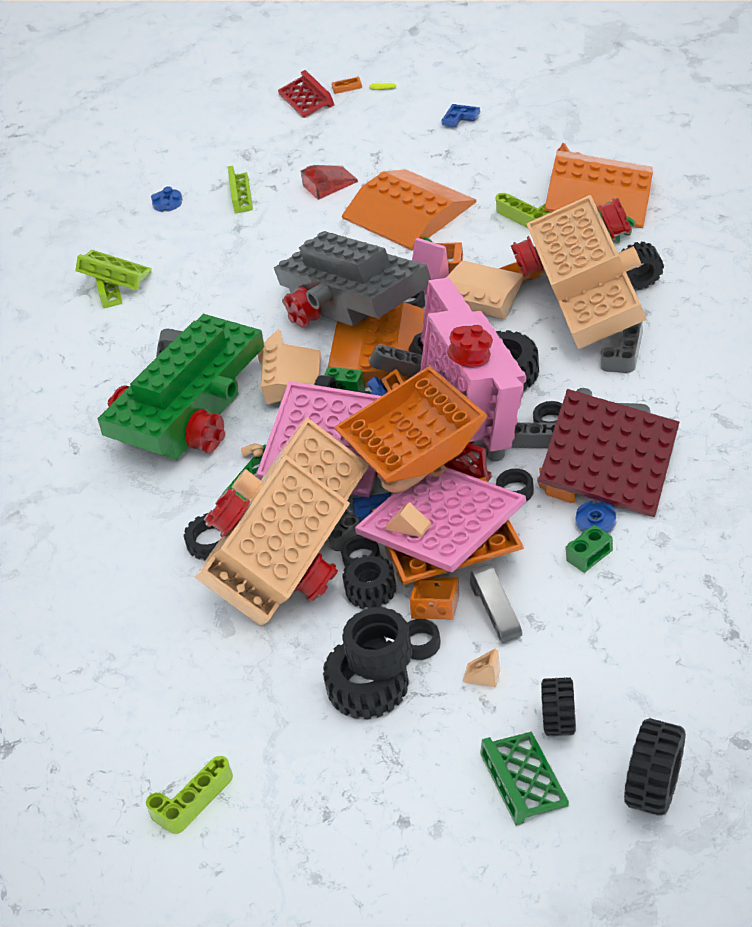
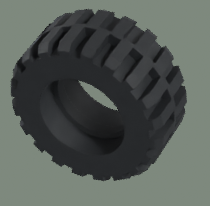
[496,330,539,392]
[323,637,409,719]
[624,718,686,816]

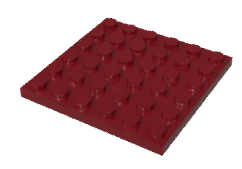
[538,389,680,517]

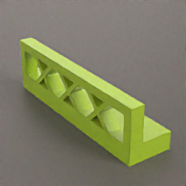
[227,165,253,213]
[95,278,123,309]

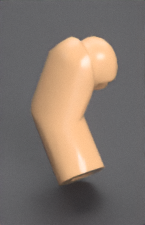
[241,443,263,457]

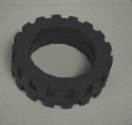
[183,513,219,561]

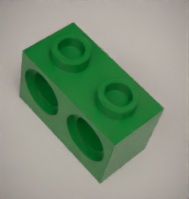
[566,525,613,573]

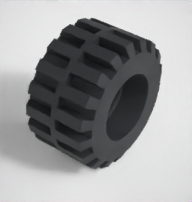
[621,241,664,290]
[342,554,396,609]
[541,677,576,736]

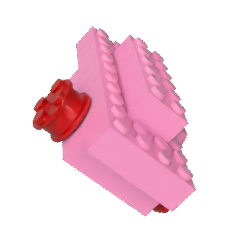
[420,278,526,451]

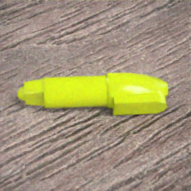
[369,83,397,90]

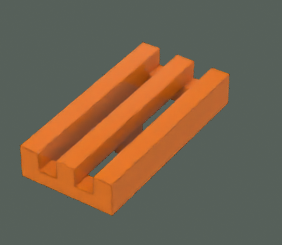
[331,76,362,94]

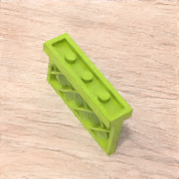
[75,249,152,290]

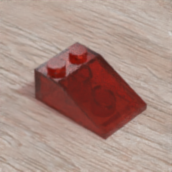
[300,165,358,200]

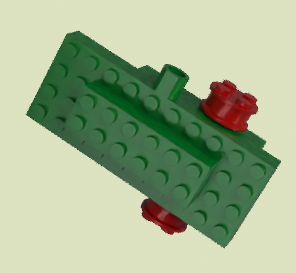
[97,314,265,460]

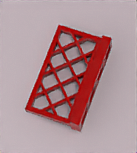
[278,70,335,118]
[444,443,492,482]

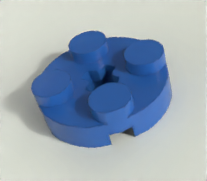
[151,186,183,212]
[367,376,388,396]
[575,501,616,533]

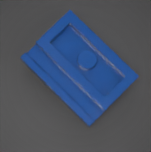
[352,492,391,523]

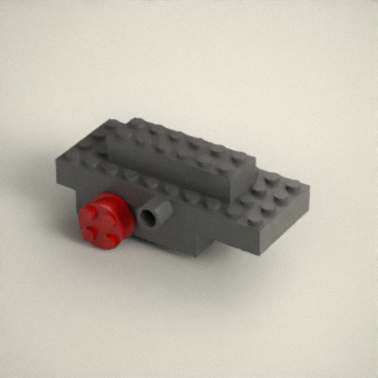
[273,231,431,328]

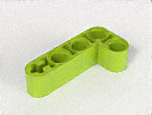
[495,193,551,228]
[145,756,233,834]

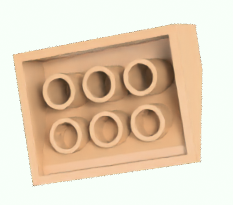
[446,260,524,320]
[260,343,321,404]

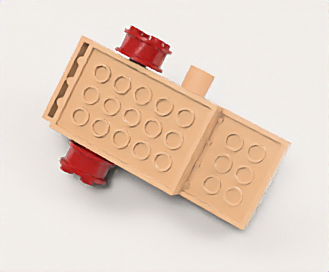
[510,195,647,349]
[194,417,369,626]

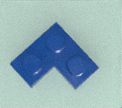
[441,104,481,127]

